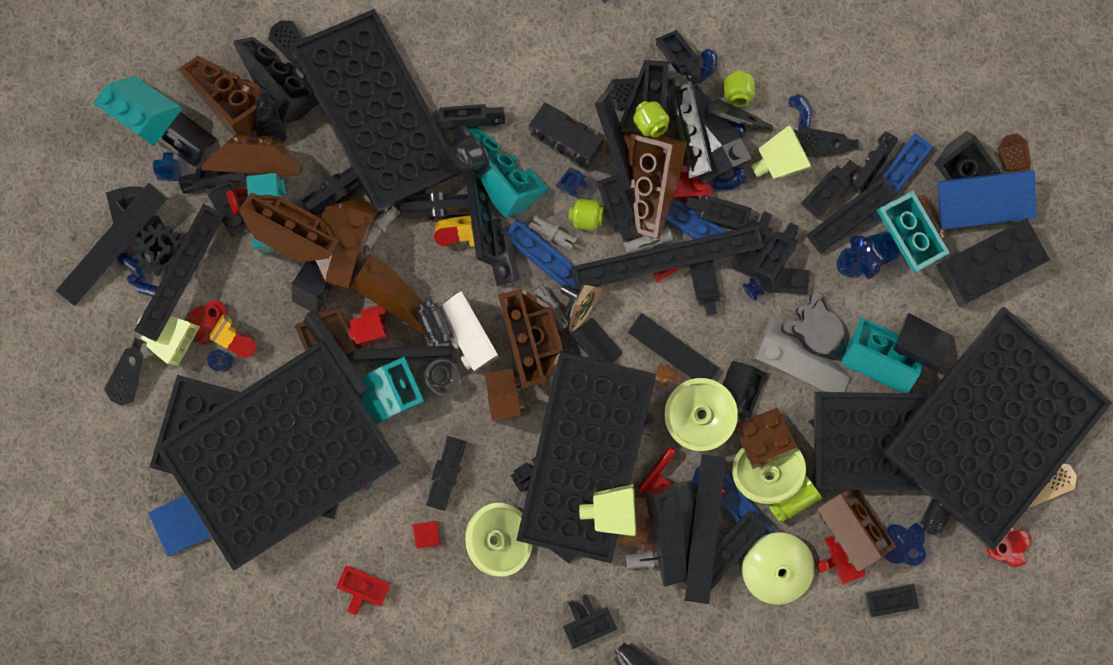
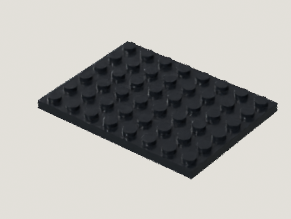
[881,307,1112,550]
[155,341,401,571]

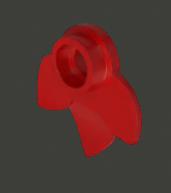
[188,300,232,345]
[987,527,1031,567]

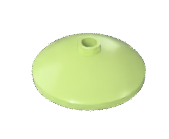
[665,378,738,451]
[732,448,806,504]
[465,503,532,577]
[742,532,815,605]

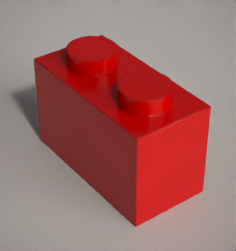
[348,312,390,348]

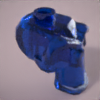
[836,231,900,280]

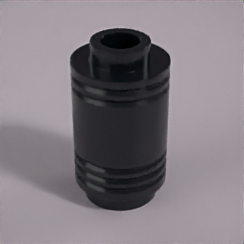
[416,300,452,347]
[920,499,951,536]

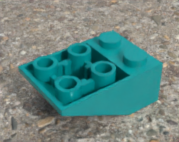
[360,357,426,424]

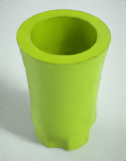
[767,476,823,523]

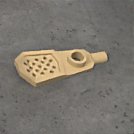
[1029,463,1077,508]

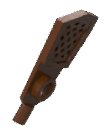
[997,133,1031,173]

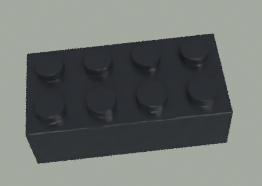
[936,218,1050,307]

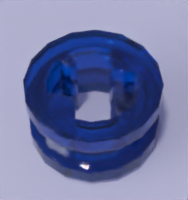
[742,277,765,302]

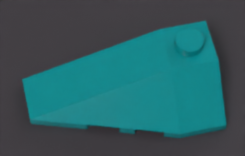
[469,127,550,218]

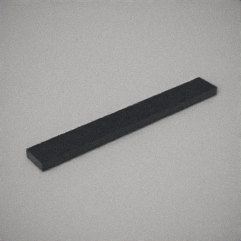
[571,225,764,291]

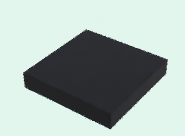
[893,313,951,372]

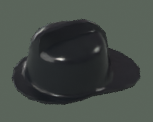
[449,125,489,175]

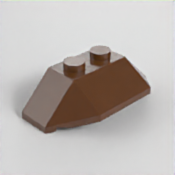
[202,135,303,176]
[239,193,339,262]
[315,198,377,290]
[498,288,563,388]

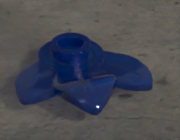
[884,523,926,566]

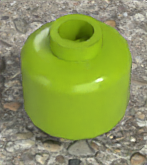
[724,70,755,107]
[633,101,669,138]
[568,199,604,231]

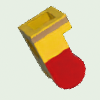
[434,216,475,247]
[210,315,256,358]

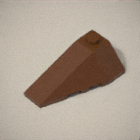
[179,56,271,136]
[628,134,687,239]
[350,253,426,336]

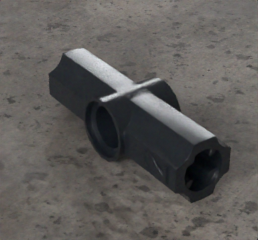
[302,166,362,216]
[400,193,470,220]
[425,436,467,511]

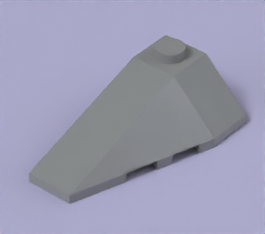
[753,317,850,392]

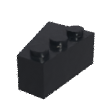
[620,60,670,136]
[529,102,605,168]
[291,260,333,313]

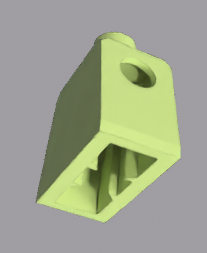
[751,126,813,180]
[137,316,200,366]
[579,485,636,536]

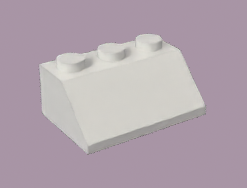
[439,291,499,372]

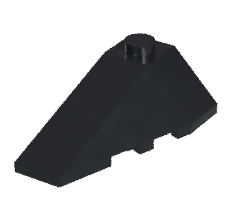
[233,37,318,124]
[695,85,752,185]
[934,131,1011,223]
[645,480,696,587]

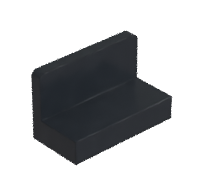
[159,112,216,167]
[571,318,622,363]
[723,361,767,418]

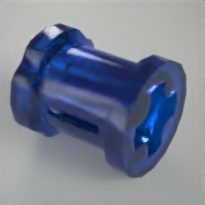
[207,349,233,372]

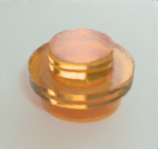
[655,363,676,386]

